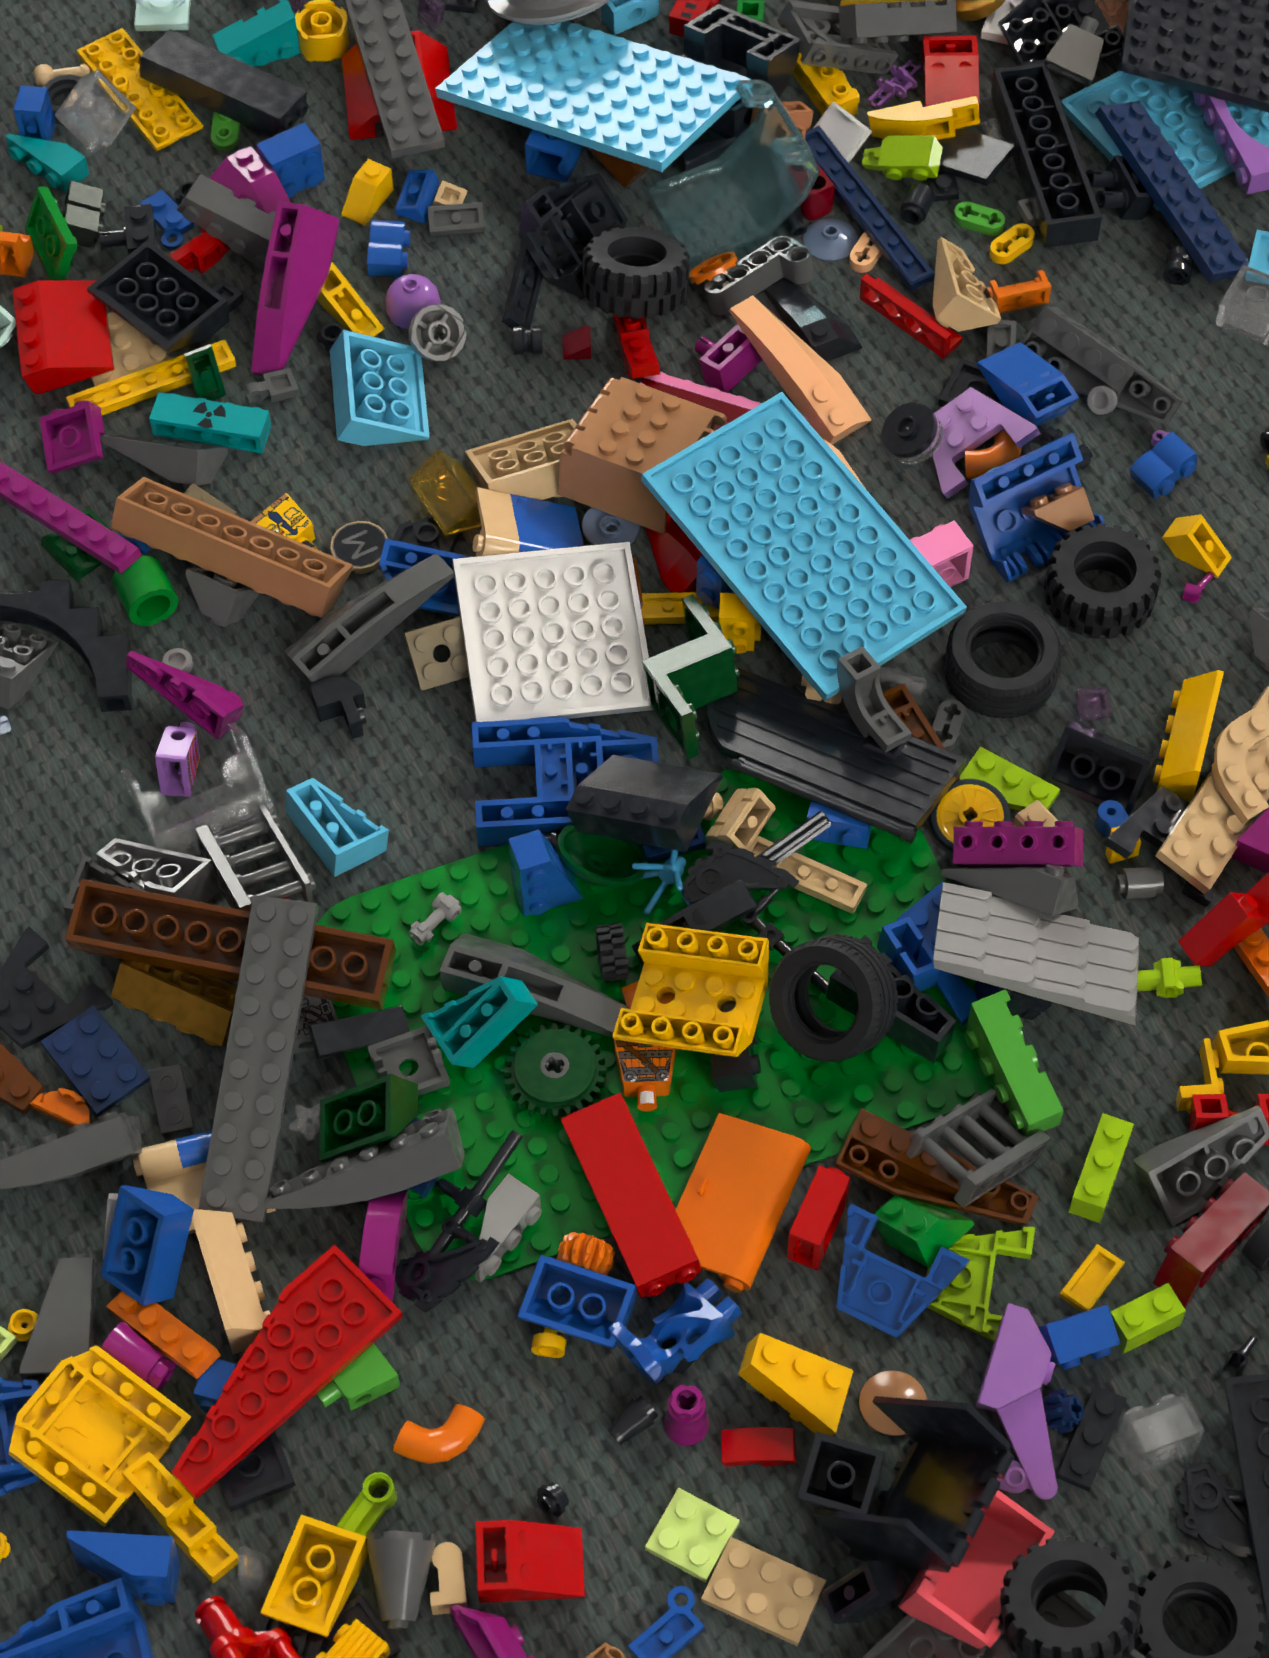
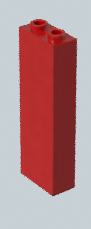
[561,1092,702,1298]

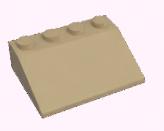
[465,419,577,500]

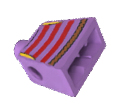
[155,722,200,797]

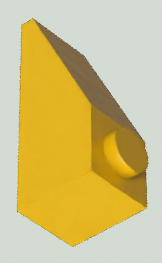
[317,262,385,337]

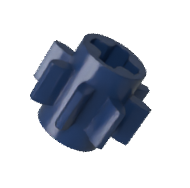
[1043,1388,1083,1434]

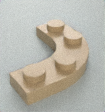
[1212,706,1269,825]

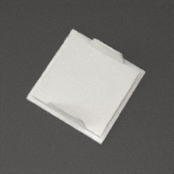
[814,101,872,163]

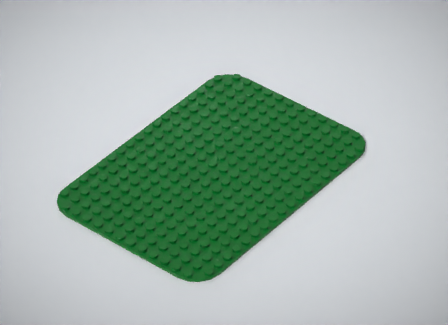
[316,769,995,1281]

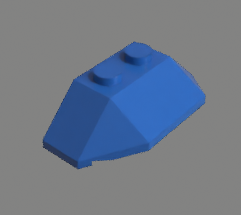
[379,539,470,616]

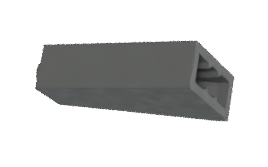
[19,1254,97,1383]

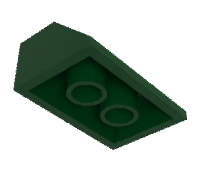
[319,1074,418,1163]

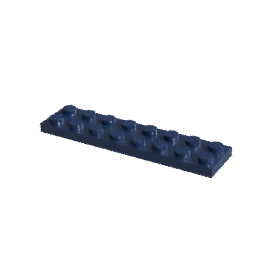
[1095,101,1249,282]

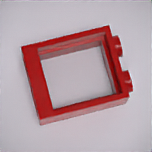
[787,1165,850,1271]

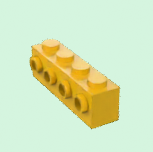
[792,38,860,116]

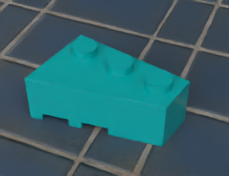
[212,0,300,66]
[421,976,538,1068]

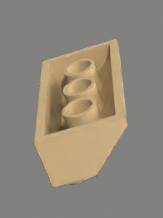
[192,1209,270,1354]

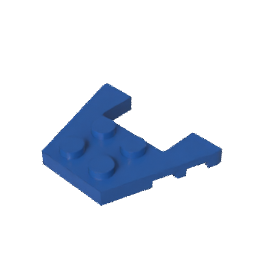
[836,1203,970,1338]

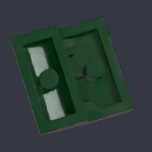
[41,508,115,581]

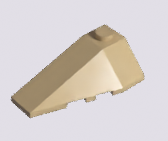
[932,237,1001,332]

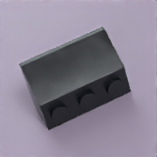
[1045,721,1157,816]

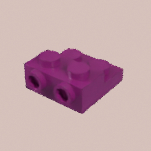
[39,400,105,474]

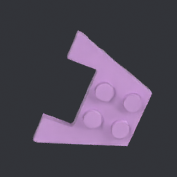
[930,387,1040,498]

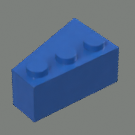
[508,830,583,917]

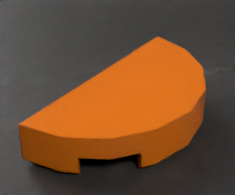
[30,1088,90,1127]

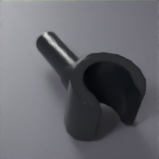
[1223,1335,1258,1377]

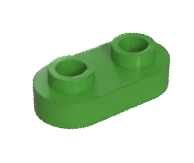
[211,112,240,151]

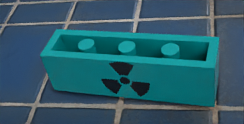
[149,392,272,454]

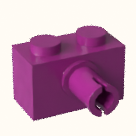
[695,325,763,393]

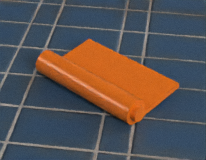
[676,1113,811,1293]

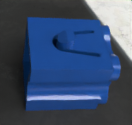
[525,129,584,183]

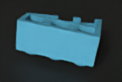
[285,778,389,877]

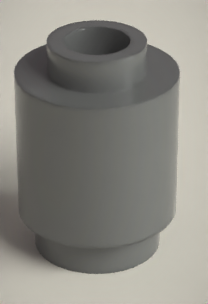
[1115,867,1164,900]

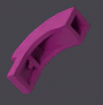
[359,1190,408,1302]

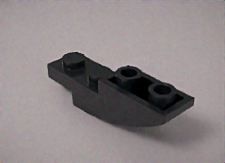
[631,880,758,966]

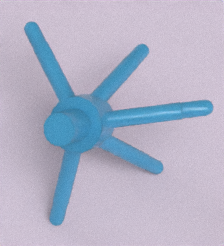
[632,850,692,915]

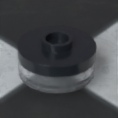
[881,402,943,464]

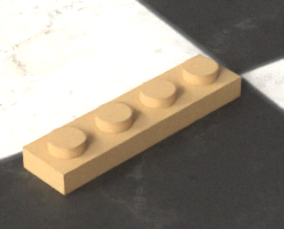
[748,836,867,914]

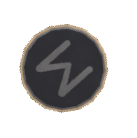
[330,521,388,574]

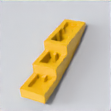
[122,1451,240,1584]

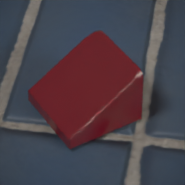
[563,325,591,360]

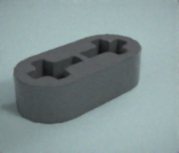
[932,699,966,752]

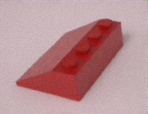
[13,280,114,394]

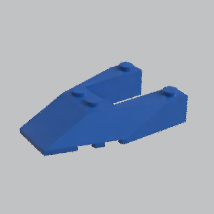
[472,717,659,846]

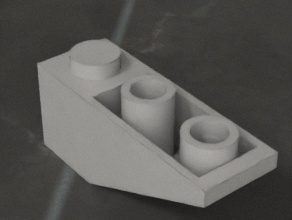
[475,1173,542,1283]

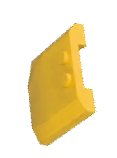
[8,1345,192,1527]

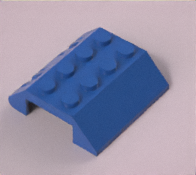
[968,433,1105,583]

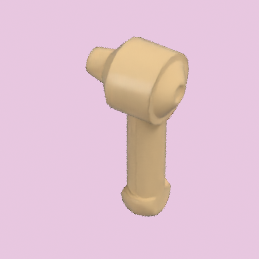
[33,64,90,87]

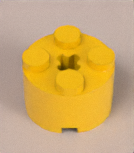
[295,0,350,62]

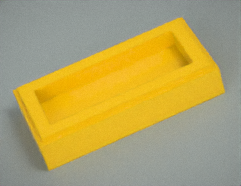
[1059,1244,1125,1312]

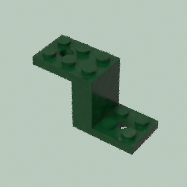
[642,594,739,759]

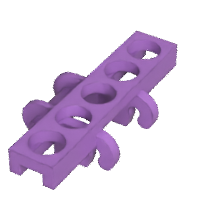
[867,59,922,110]

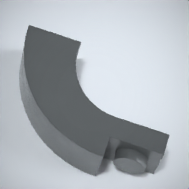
[837,646,912,753]

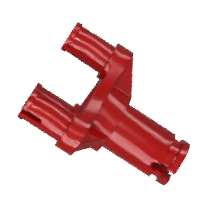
[194,1596,301,1658]

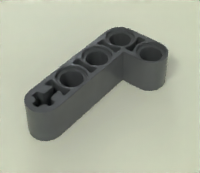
[704,236,815,315]

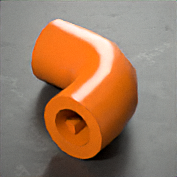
[965,430,1022,480]
[393,1404,485,1464]

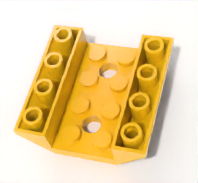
[612,923,769,1057]

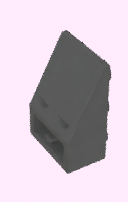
[0,622,58,710]

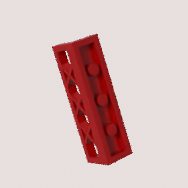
[859,274,963,359]

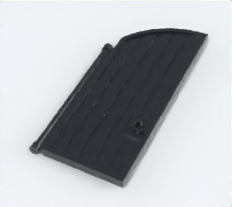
[707,667,966,844]

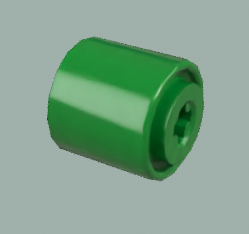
[112,556,179,626]

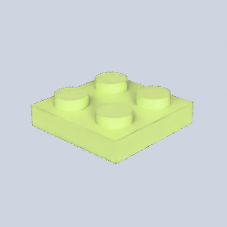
[645,1487,739,1583]

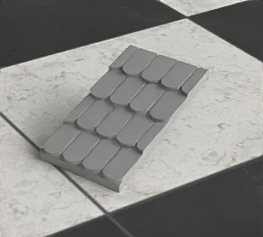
[933,882,1139,1026]

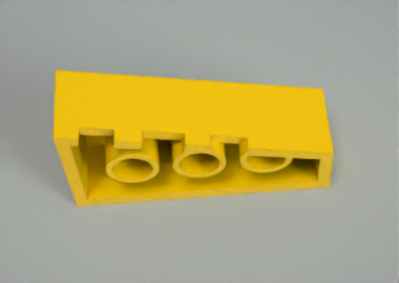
[1211,1020,1269,1075]

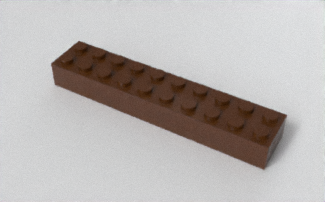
[65,879,396,1010]

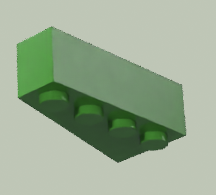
[964,989,1064,1137]

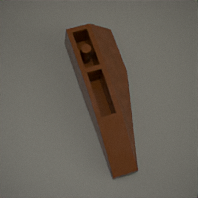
[835,1108,1039,1226]

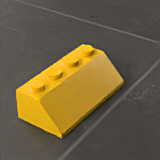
[1152,670,1224,802]

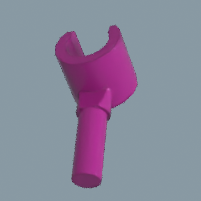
[1182,572,1214,603]

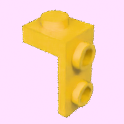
[1176,1038,1224,1114]

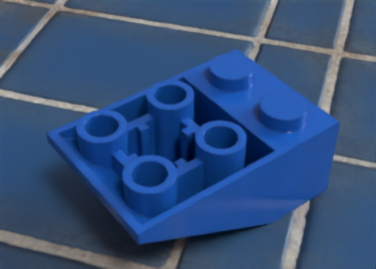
[976,342,1079,427]

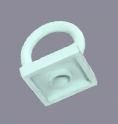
[135,0,190,31]

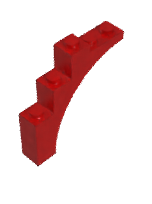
[1178,872,1269,966]

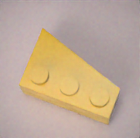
[738,1333,854,1437]

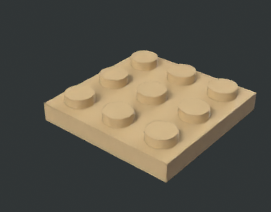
[91,312,175,387]

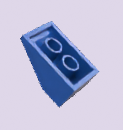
[66,1530,181,1606]

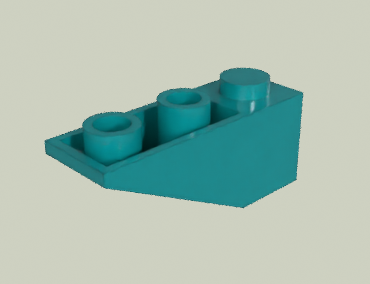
[5,134,89,193]

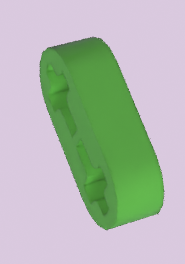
[954,201,1005,236]

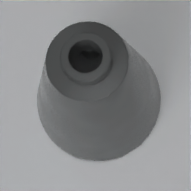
[366,1531,436,1629]

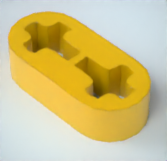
[989,223,1035,264]

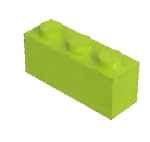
[1069,1113,1134,1223]

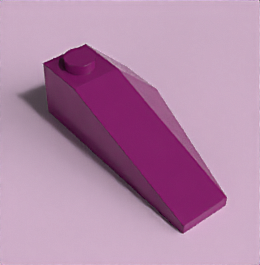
[125,651,244,740]

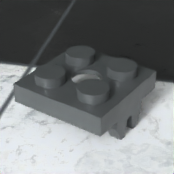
[367,1026,450,1096]

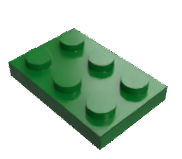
[25,186,77,280]

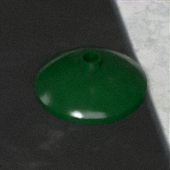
[556,823,648,888]

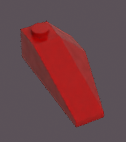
[645,514,703,593]

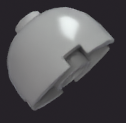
[408,304,466,361]

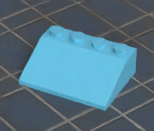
[330,330,430,446]

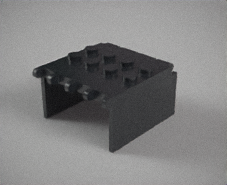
[812,1396,1015,1573]

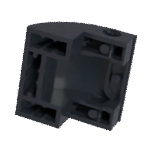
[680,4,802,139]

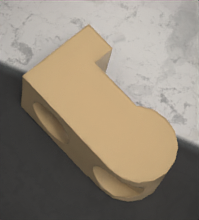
[430,1542,467,1615]

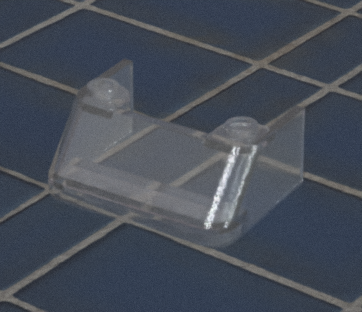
[121,722,273,854]

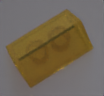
[410,449,482,535]

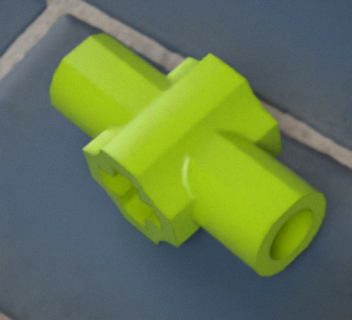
[1137,958,1202,998]

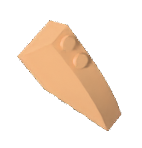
[729,296,872,445]

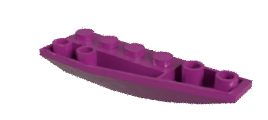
[251,201,340,375]

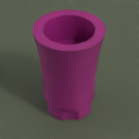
[101,1322,176,1391]
[663,1384,710,1446]

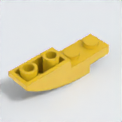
[867,96,981,139]

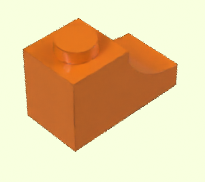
[0,231,34,278]

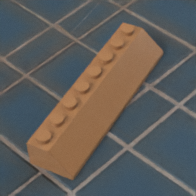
[111,477,353,618]

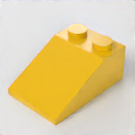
[261,1515,368,1637]

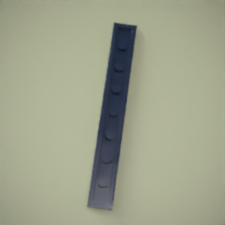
[796,126,935,291]

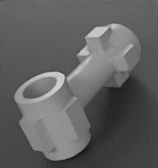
[408,892,462,946]

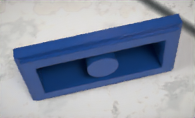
[394,170,440,223]

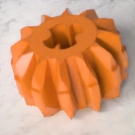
[557,1232,615,1276]

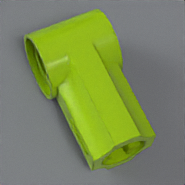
[337,1472,397,1536]

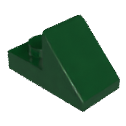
[183,344,226,401]

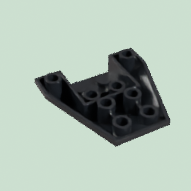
[998,0,1123,65]

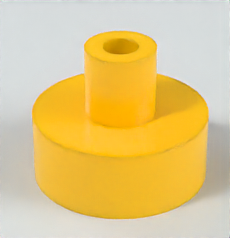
[531,1327,566,1358]

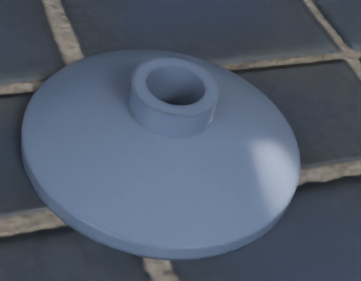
[803,218,858,261]
[582,507,640,545]

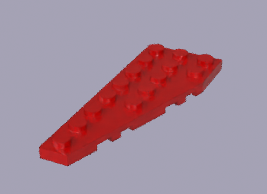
[172,1245,403,1500]

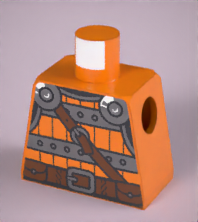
[614,1040,676,1111]

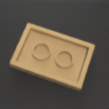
[701,1536,826,1646]

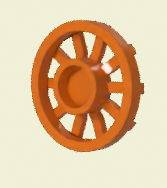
[689,252,738,284]

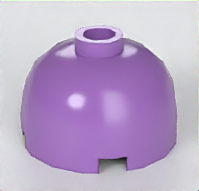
[385,274,441,329]

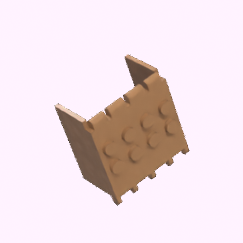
[558,377,727,534]

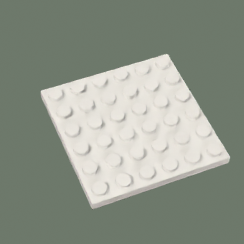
[453,542,653,722]

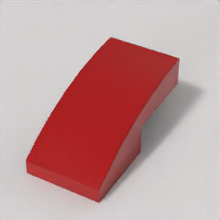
[721,1427,796,1467]

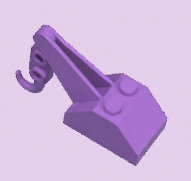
[975,1303,1058,1500]

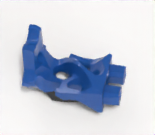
[608,1278,742,1386]

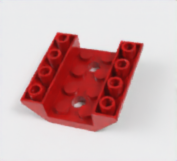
[342,31,457,140]

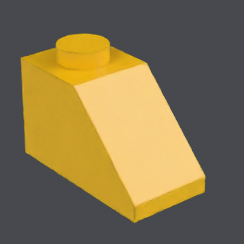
[341,159,394,226]
[1162,514,1232,578]

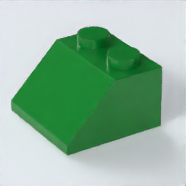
[874,1195,974,1268]

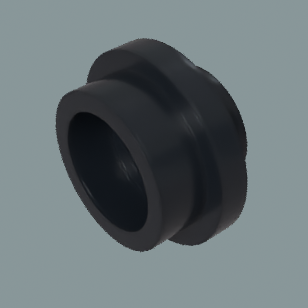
[537,1483,569,1517]

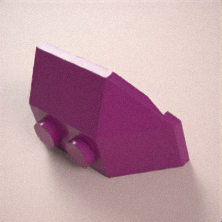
[209,146,291,214]
[450,1605,535,1658]

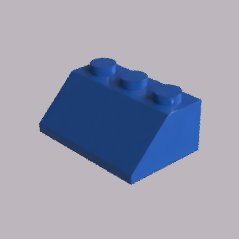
[100,1185,194,1306]
[518,1255,637,1350]

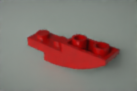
[168,227,230,274]
[612,313,660,379]

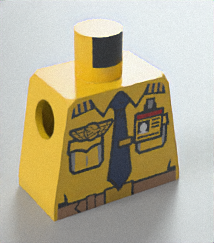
[250,493,318,550]

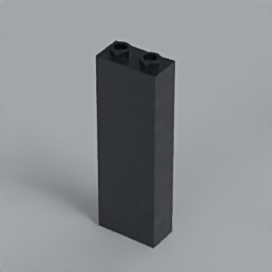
[140,29,308,137]

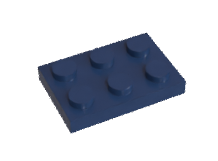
[41,1005,150,1117]

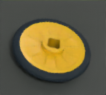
[930,779,1011,851]

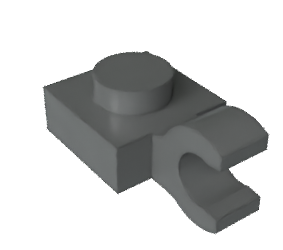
[246,368,299,405]

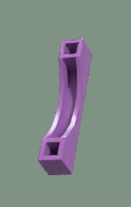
[1192,91,1269,194]

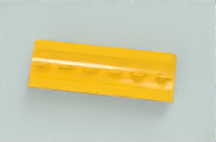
[77,28,203,152]

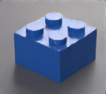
[256,122,325,198]

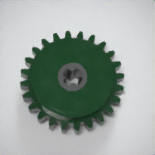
[503,1023,607,1122]

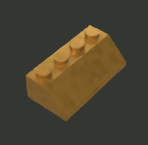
[111,960,237,1047]

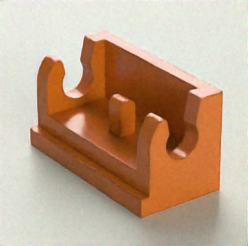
[986,270,1052,313]

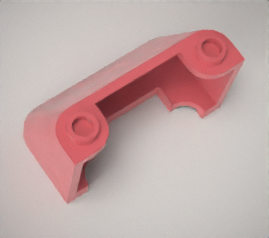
[898,1490,1055,1650]

